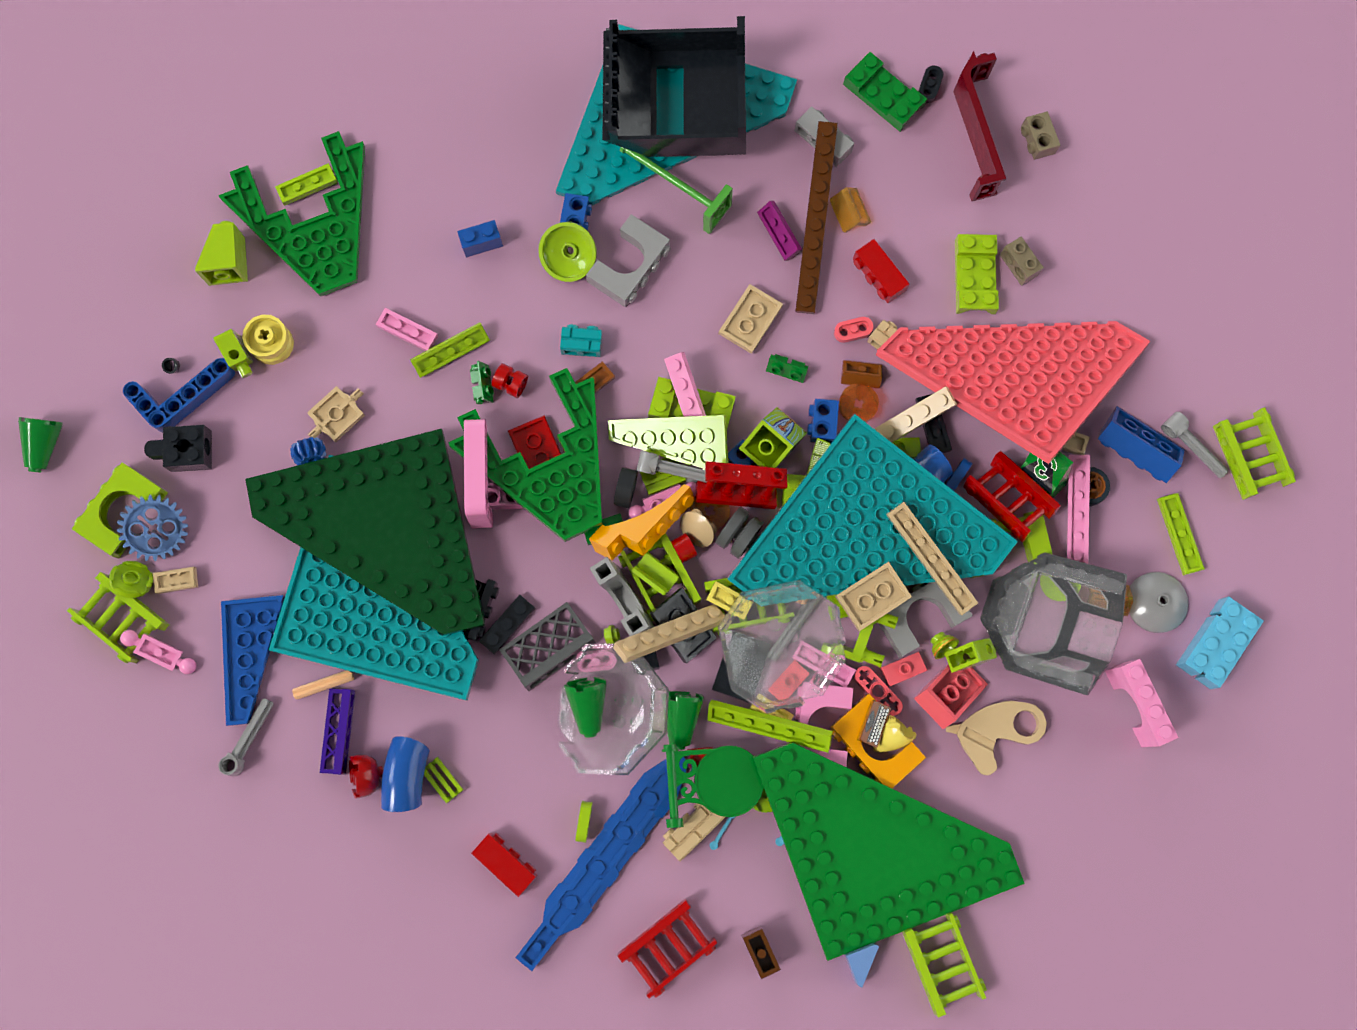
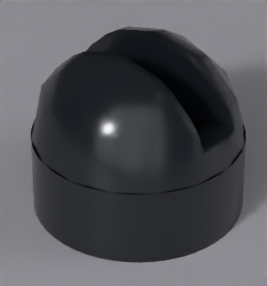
[162,358,180,374]

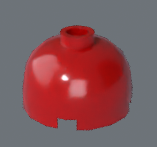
[349,755,383,799]

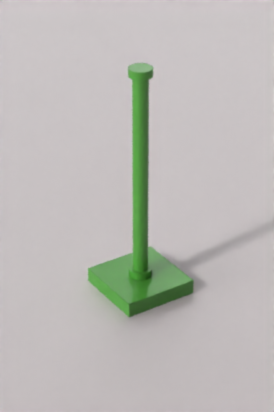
[620,147,733,234]

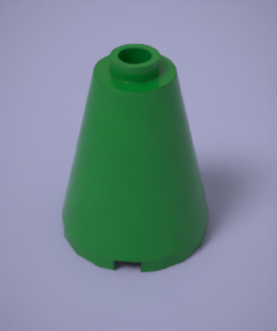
[18,417,63,473]
[564,677,607,738]
[662,691,704,750]

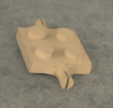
[307,386,365,443]

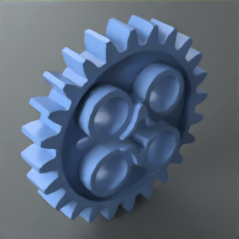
[117,494,188,561]

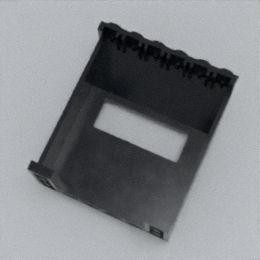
[602,16,746,157]

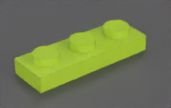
[275,163,338,206]

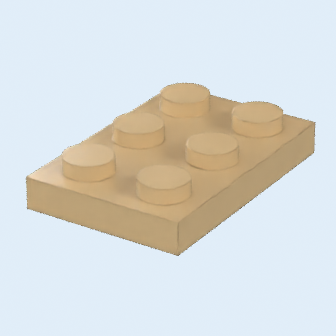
[718,284,783,354]
[835,562,912,632]

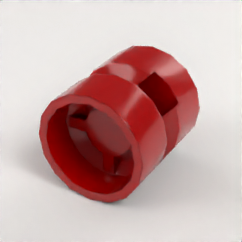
[491,363,529,398]

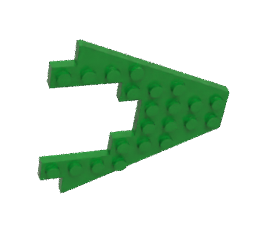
[219,131,365,297]
[448,368,602,542]

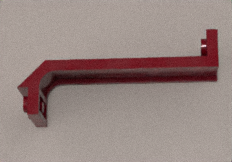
[953,51,1007,202]

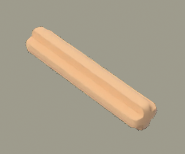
[292,670,354,699]

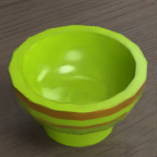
[930,632,959,660]

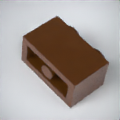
[741,926,781,979]

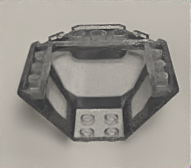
[980,553,1127,696]

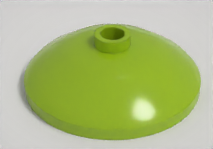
[539,222,597,282]

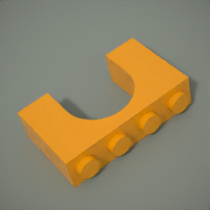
[830,694,926,788]

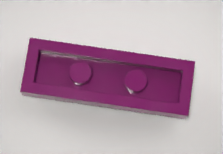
[757,201,802,261]

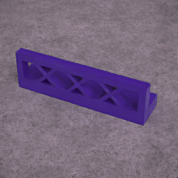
[319,689,355,775]

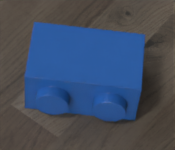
[457,220,503,258]

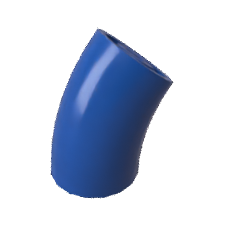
[913,444,953,483]
[381,736,430,812]

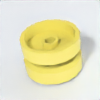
[242,315,294,365]

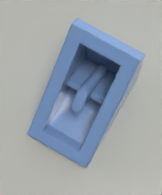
[844,943,879,987]

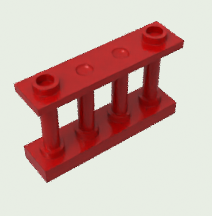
[963,450,1061,543]
[696,461,788,509]
[617,899,717,999]

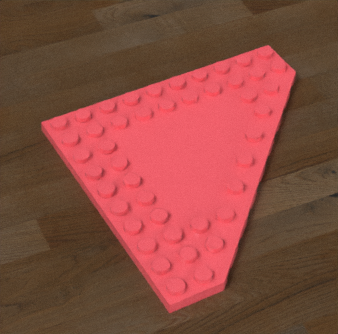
[876,321,1150,464]

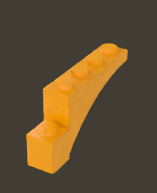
[589,484,695,561]

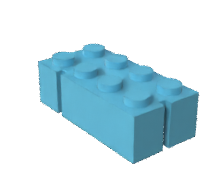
[1176,596,1264,689]

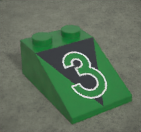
[1021,451,1073,498]

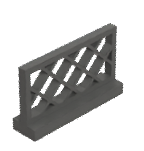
[500,602,596,691]

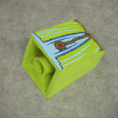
[739,407,807,468]

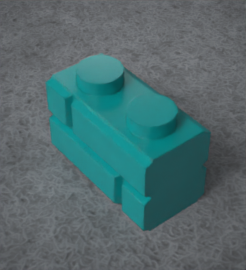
[560,324,602,357]

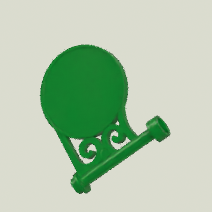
[661,744,764,828]

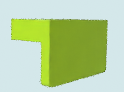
[631,552,680,595]

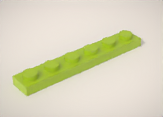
[707,699,833,753]

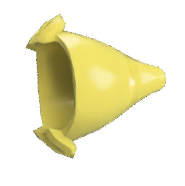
[873,715,917,753]

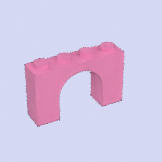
[1105,659,1179,747]
[794,682,853,767]

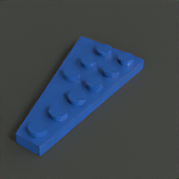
[221,595,285,726]

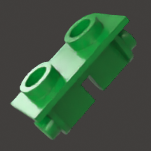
[766,353,809,383]
[470,361,494,404]

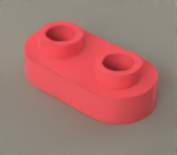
[834,317,873,343]

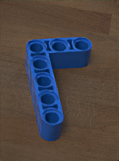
[123,358,236,433]

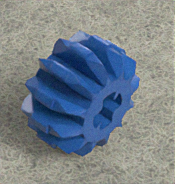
[290,437,327,465]

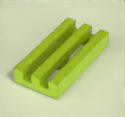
[424,757,464,803]

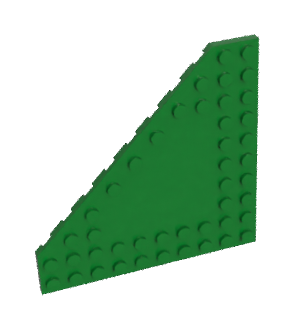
[753,742,1025,961]

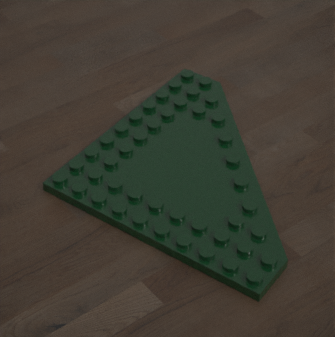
[245,428,485,635]

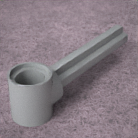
[1161,412,1228,478]
[636,451,707,483]
[218,699,274,776]

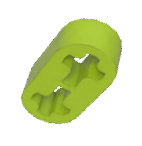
[575,801,593,843]

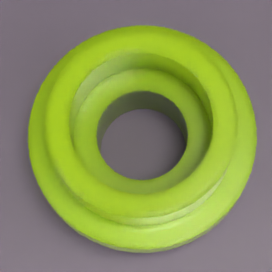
[604,625,620,646]

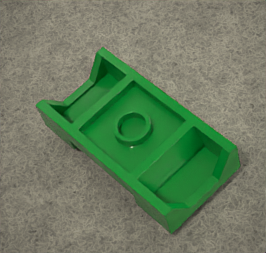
[843,52,927,132]

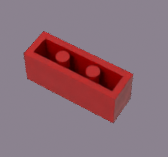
[853,239,910,303]
[471,833,538,897]

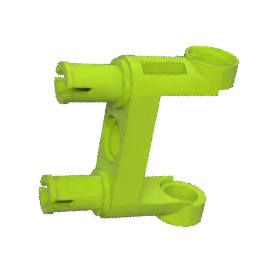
[822,613,899,668]

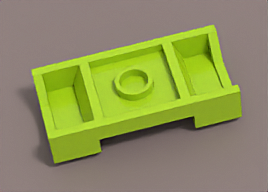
[955,234,999,314]
[648,376,736,428]

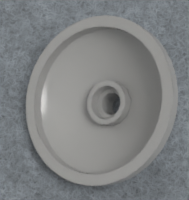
[1126,572,1188,633]

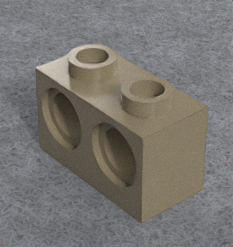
[1021,111,1061,160]
[1000,236,1044,286]

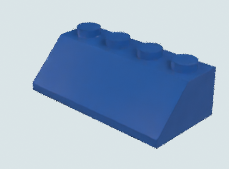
[1098,406,1185,483]

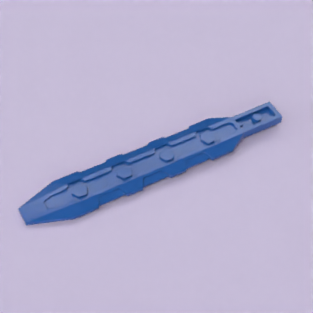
[515,757,688,971]

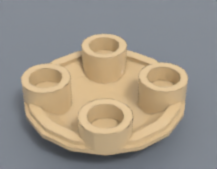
[680,509,717,547]

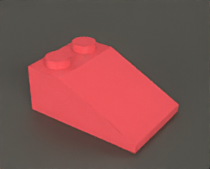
[914,660,988,729]

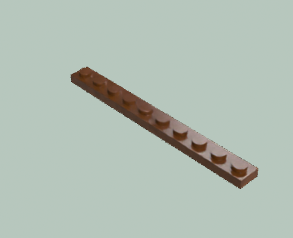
[795,121,838,314]

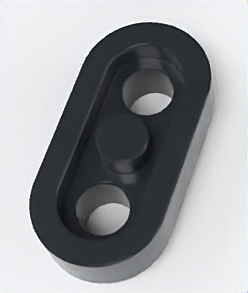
[918,65,944,103]

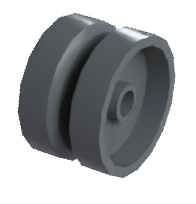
[715,506,764,559]

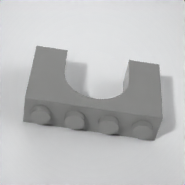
[586,214,671,307]
[590,557,655,636]
[878,582,973,658]

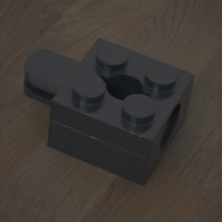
[144,425,212,472]

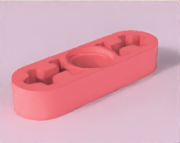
[854,666,903,716]

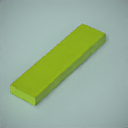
[410,322,490,378]
[1157,493,1205,576]

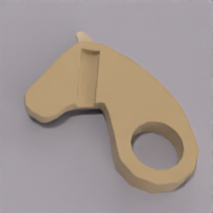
[946,701,1047,776]

